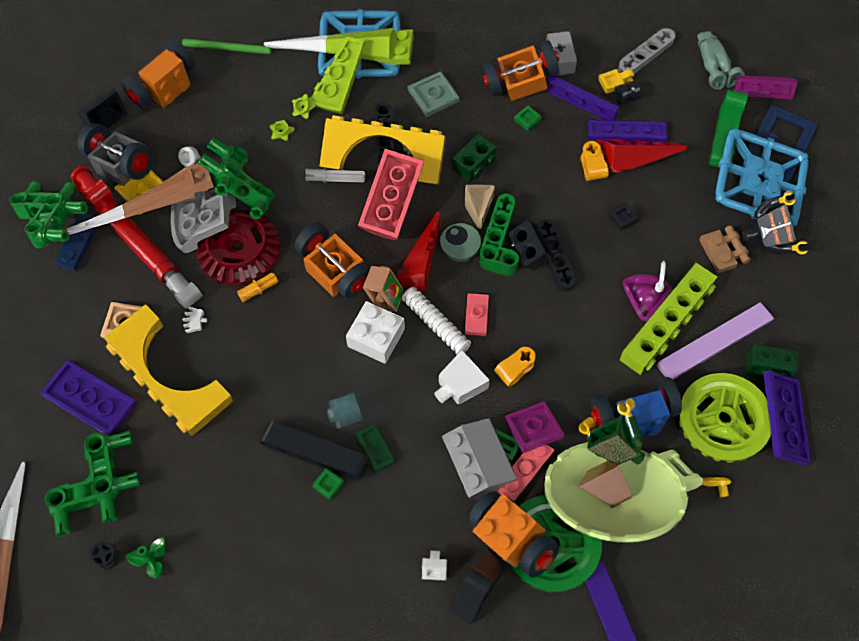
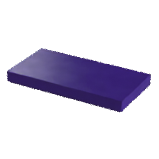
[40,359,138,436]
[764,370,811,466]

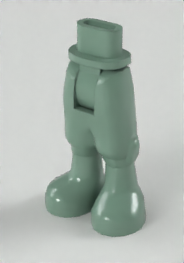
[697,31,745,90]

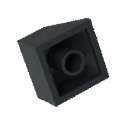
[77,88,127,129]

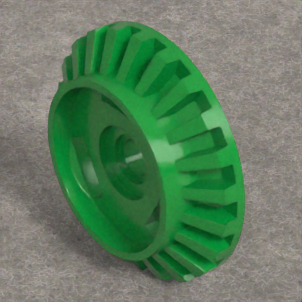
[510,495,602,593]

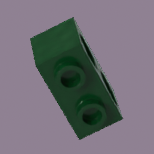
[452,134,496,183]
[745,344,798,378]

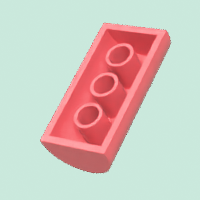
[358,149,424,240]

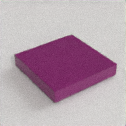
[504,401,564,453]

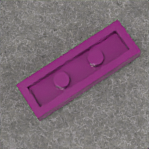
[734,75,797,99]

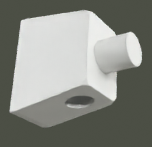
[434,351,489,404]

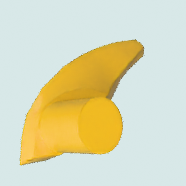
[701,477,731,497]

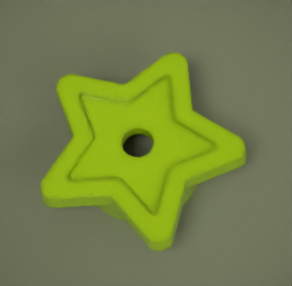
[292,94,315,119]
[270,120,294,141]

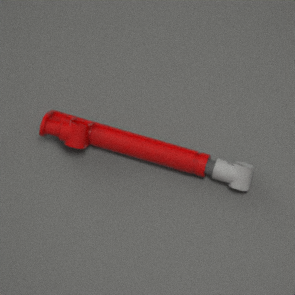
[71,165,203,309]

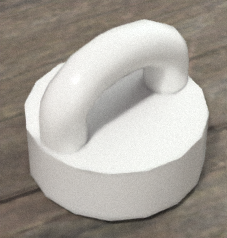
[178,146,201,167]

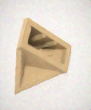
[465,184,495,229]

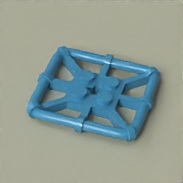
[318,9,401,79]
[715,128,809,227]

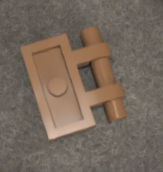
[699,226,750,274]

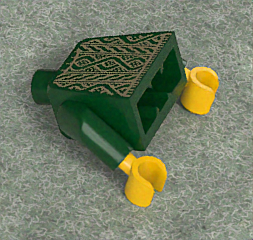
[579,398,645,465]

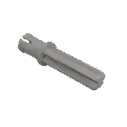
[305,167,365,183]

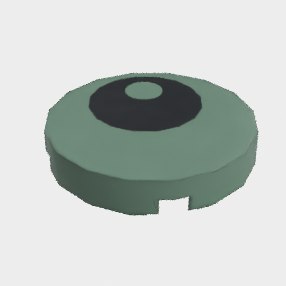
[440,223,481,262]

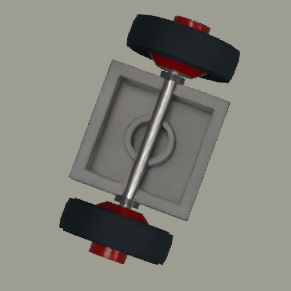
[77,123,154,186]

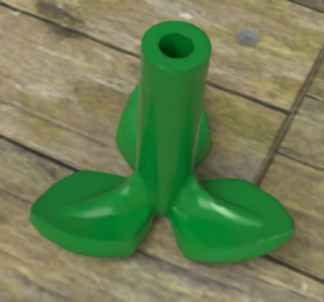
[126,537,166,578]

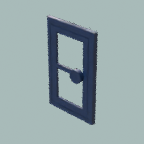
[740,105,818,183]

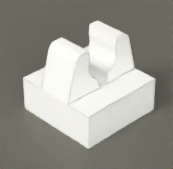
[422,551,447,580]

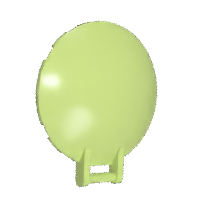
[545,442,703,542]

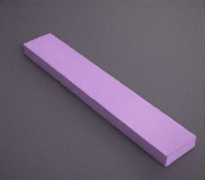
[656,302,774,380]

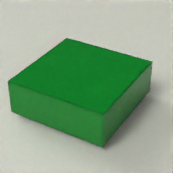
[514,105,542,131]
[312,468,344,501]

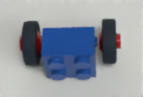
[591,377,682,436]

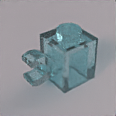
[327,393,362,429]

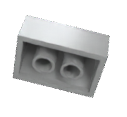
[442,418,518,500]

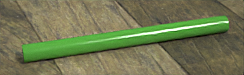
[182,39,271,55]

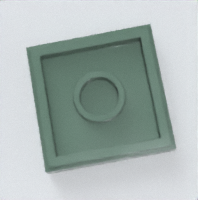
[408,71,460,117]

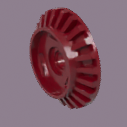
[196,209,281,286]

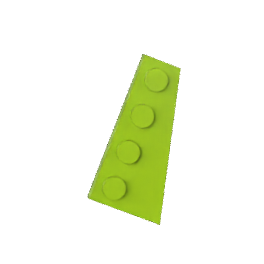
[308,36,366,114]

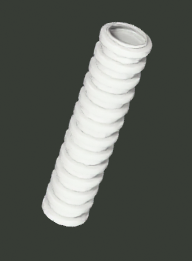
[402,286,471,355]

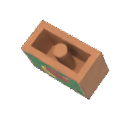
[363,266,404,312]

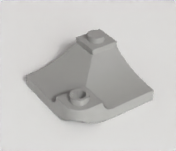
[171,188,236,253]

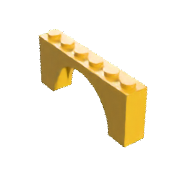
[320,116,446,184]
[104,304,233,436]

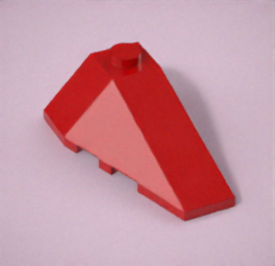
[598,139,687,173]
[397,212,441,294]

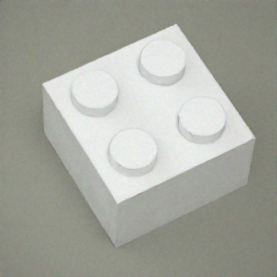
[346,301,405,364]

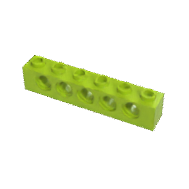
[620,263,717,375]

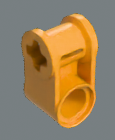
[581,141,608,181]
[494,347,535,387]

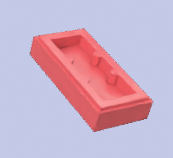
[465,293,489,336]

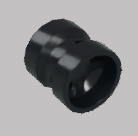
[615,80,641,105]

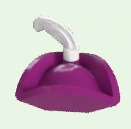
[622,261,672,321]

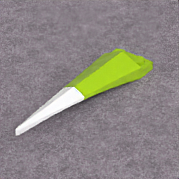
[264,28,414,65]

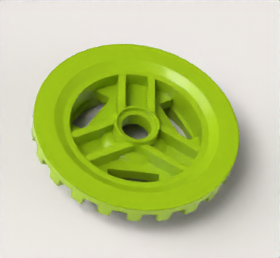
[679,373,771,463]

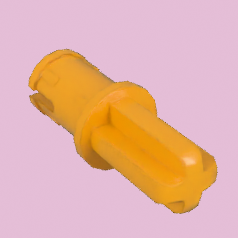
[236,273,278,303]

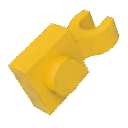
[599,69,634,94]

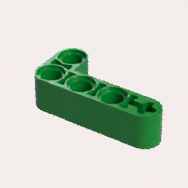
[709,89,748,168]
[479,194,519,276]

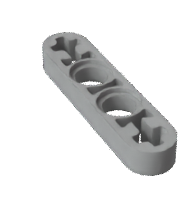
[618,28,675,74]

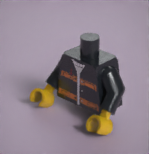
[742,190,808,254]

